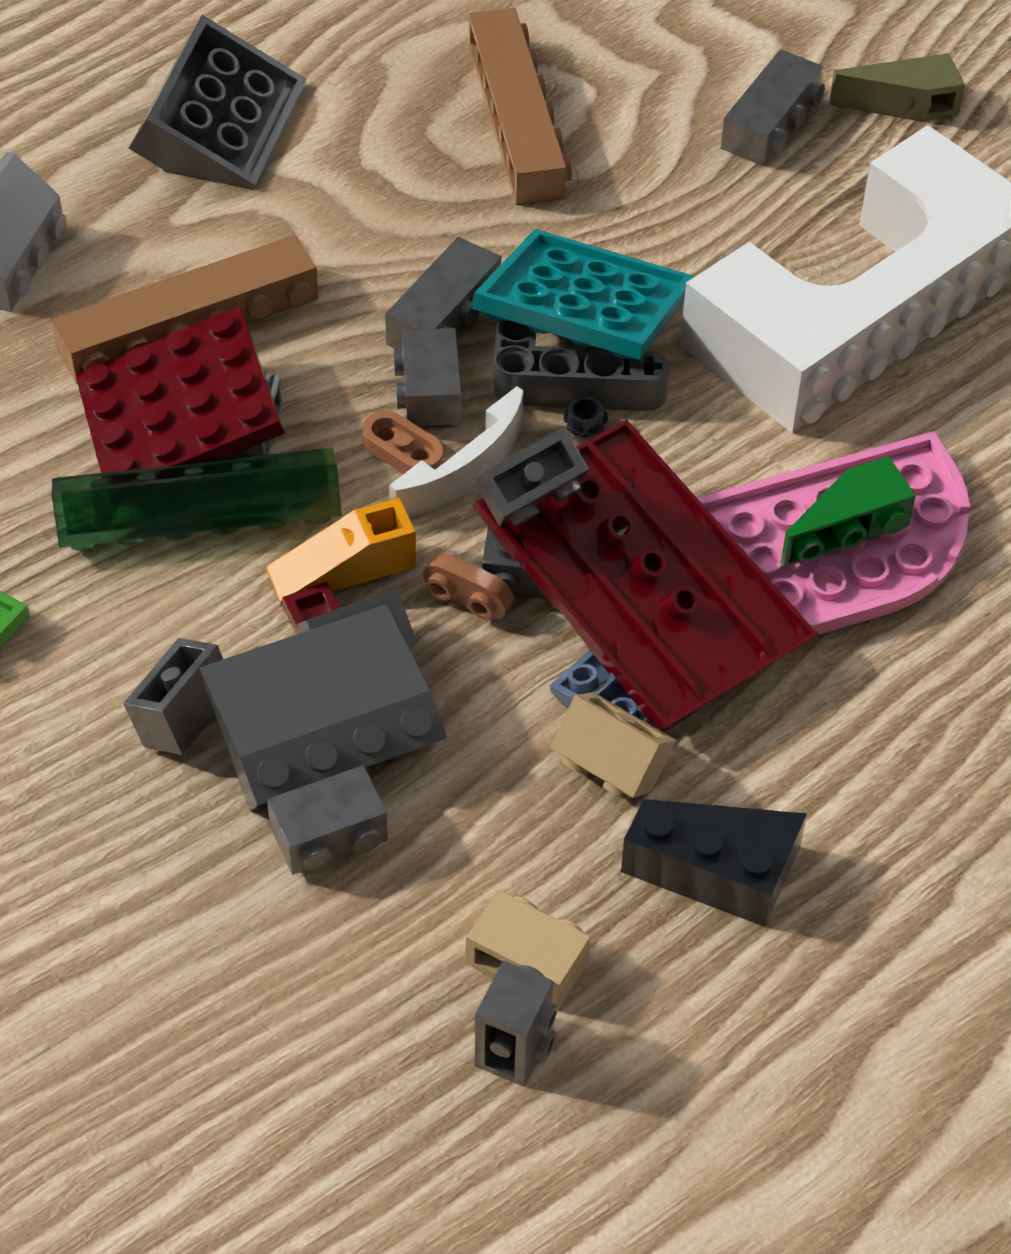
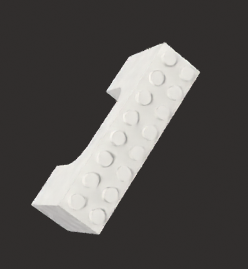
[680,125,1011,433]

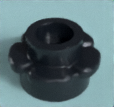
[563,396,608,438]

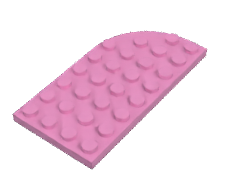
[697,431,970,635]

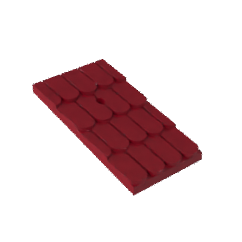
[471,420,819,731]

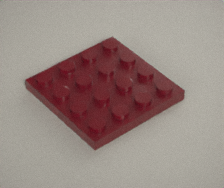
[75,306,285,505]

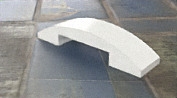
[389,386,523,518]

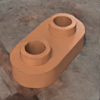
[363,411,443,474]
[423,553,514,620]

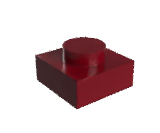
[282,582,340,635]

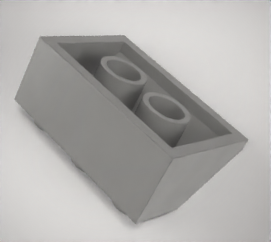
[0,151,67,312]

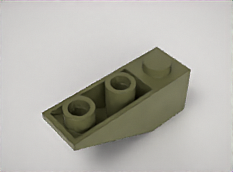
[829,53,965,121]

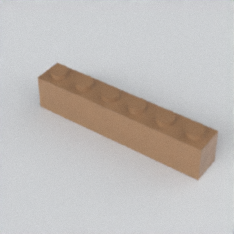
[469,8,572,205]
[52,235,318,384]

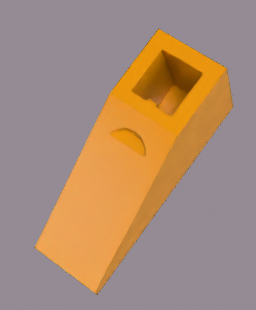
[266,497,416,606]

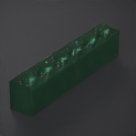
[51,447,342,550]

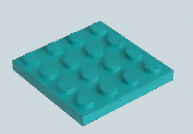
[472,229,695,360]

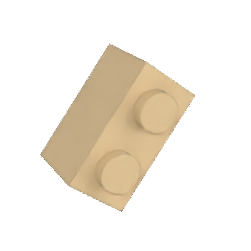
[549,692,677,799]
[465,890,591,1010]

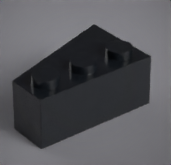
[621,799,807,927]

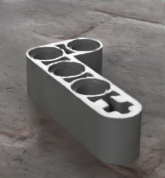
[494,320,669,411]

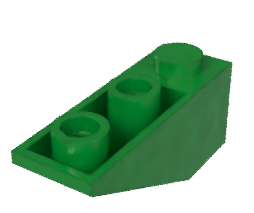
[781,456,916,567]

